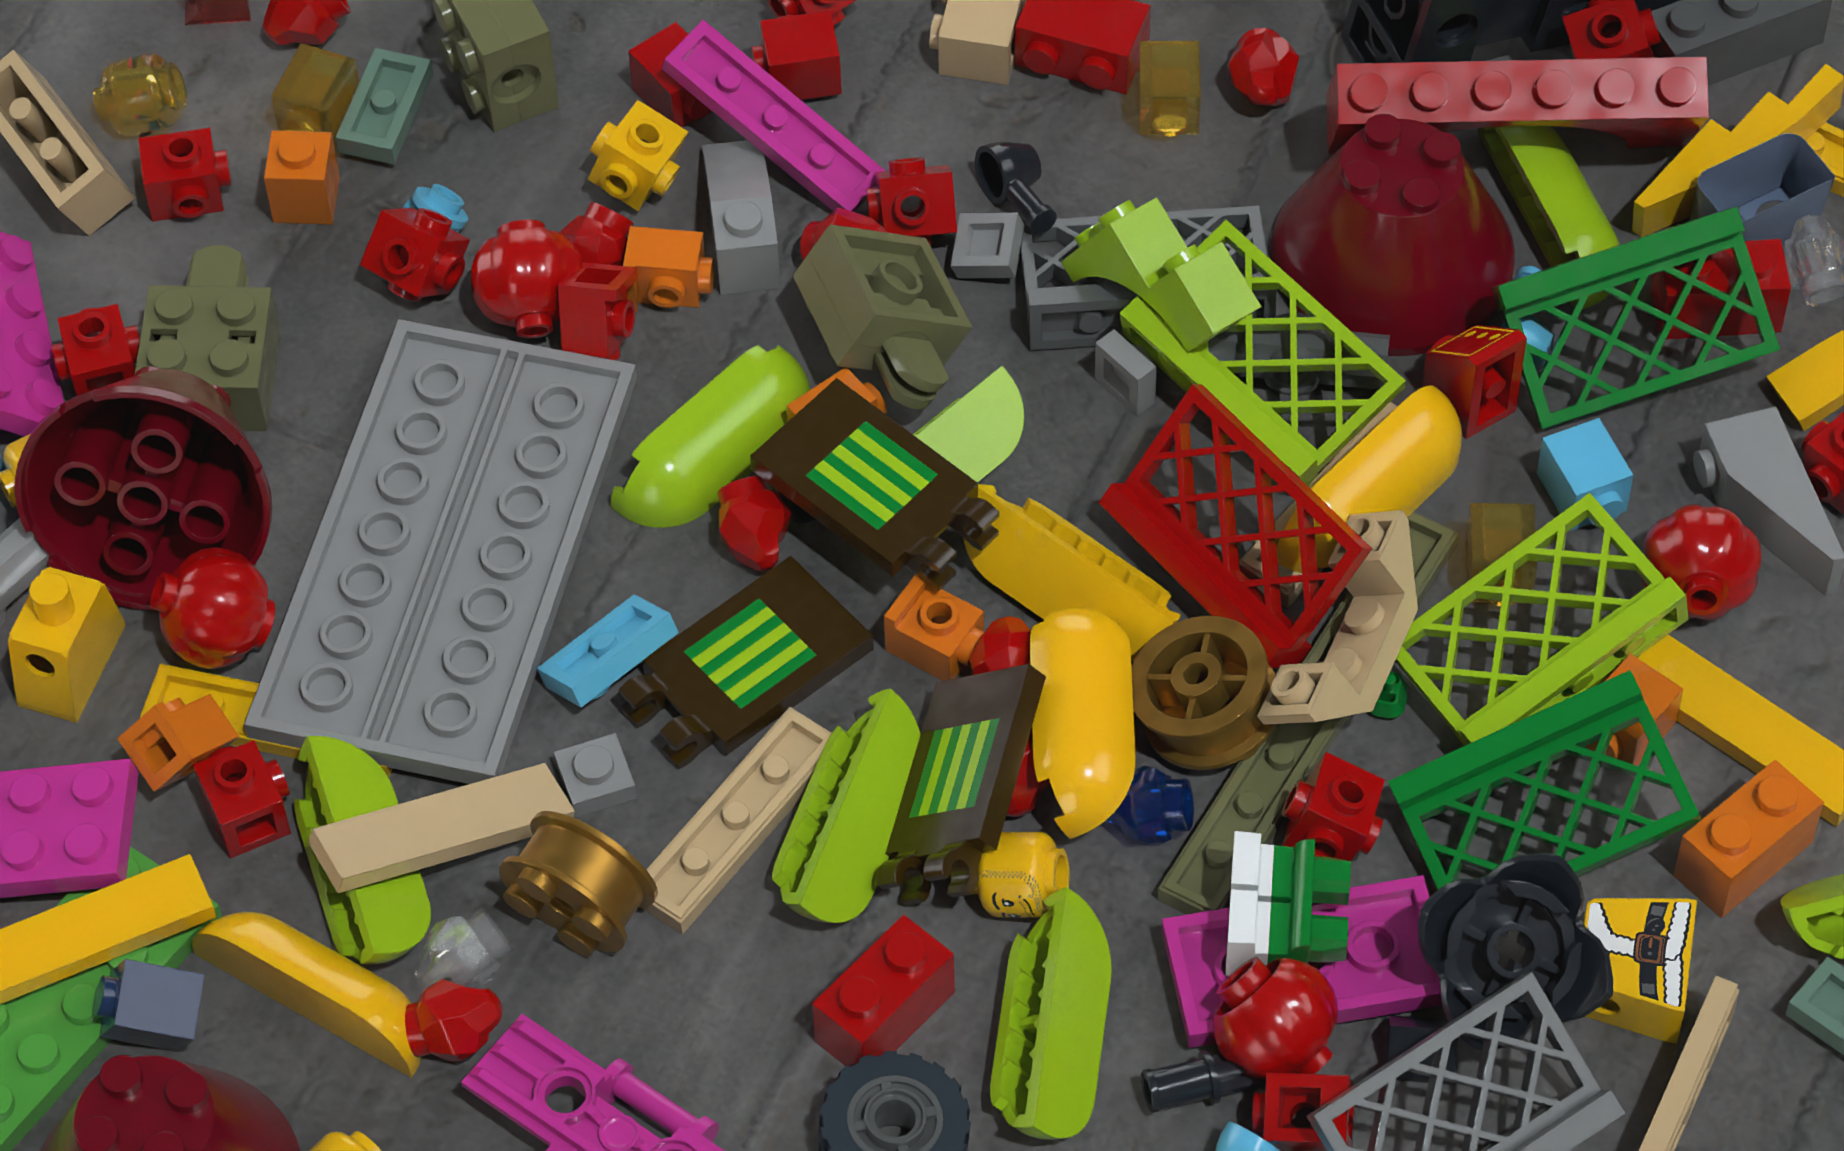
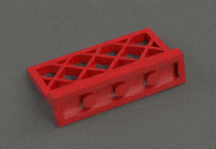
[1098,384,1373,668]

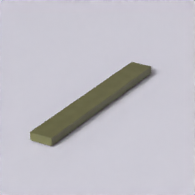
[1158,512,1459,915]

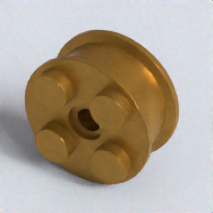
[1132,616,1276,770]
[499,811,658,957]

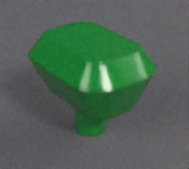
[1370,671,1409,718]

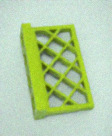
[1119,220,1406,486]
[1395,493,1688,746]

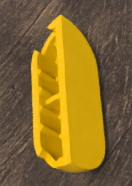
[1277,385,1462,573]
[964,484,1181,661]
[1030,608,1136,839]
[192,912,422,1078]

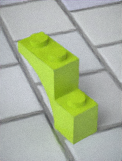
[1061,197,1262,352]

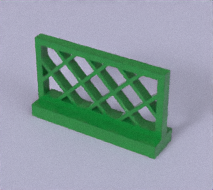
[1491,207,1780,429]
[1388,670,1701,890]

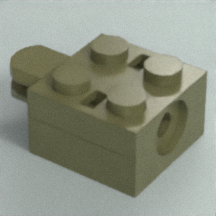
[433,0,559,132]
[793,224,973,409]
[135,244,281,431]

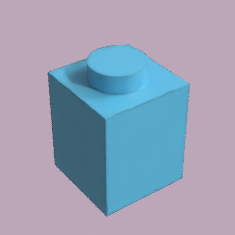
[1537,418,1634,531]

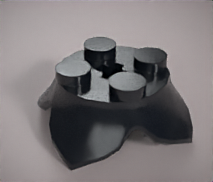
[1417,853,1613,1050]

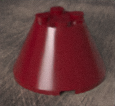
[1271,113,1515,356]
[15,366,273,611]
[40,1055,300,1151]

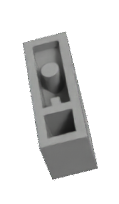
[702,140,781,295]
[1693,406,1844,596]

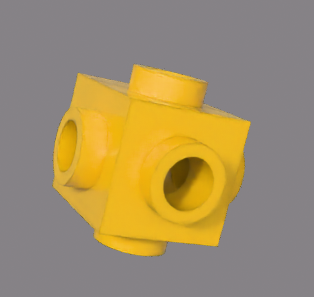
[587,100,688,211]

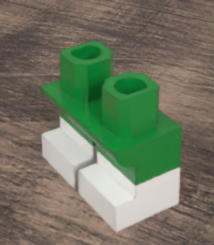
[1225,831,1351,976]

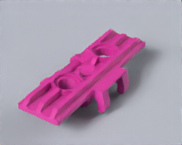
[461,1014,725,1151]

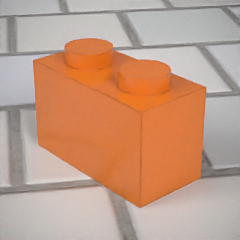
[1673,760,1824,919]

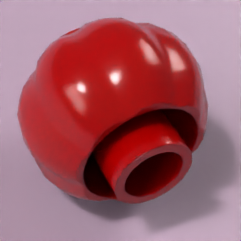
[471,219,583,339]
[1641,504,1762,620]
[150,547,275,669]
[1213,957,1338,1079]

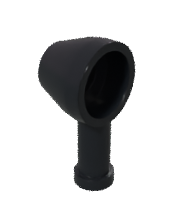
[975,142,1057,234]

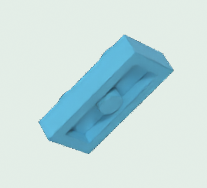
[537,594,679,707]

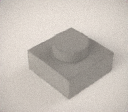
[951,212,1024,278]
[1095,329,1156,416]
[554,733,637,818]

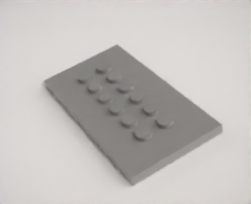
[244,319,637,784]

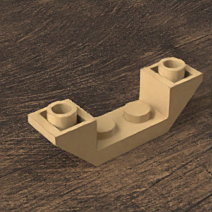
[1257,510,1418,725]

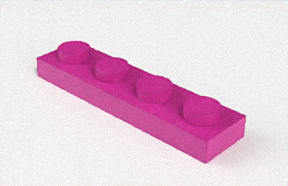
[662,20,886,212]

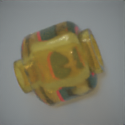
[93,53,187,137]

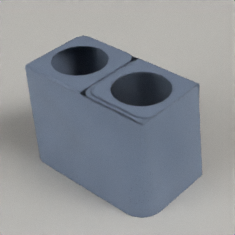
[1689,133,1835,245]

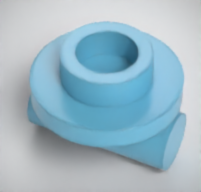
[403,184,469,233]

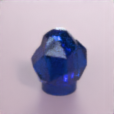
[1106,765,1194,844]

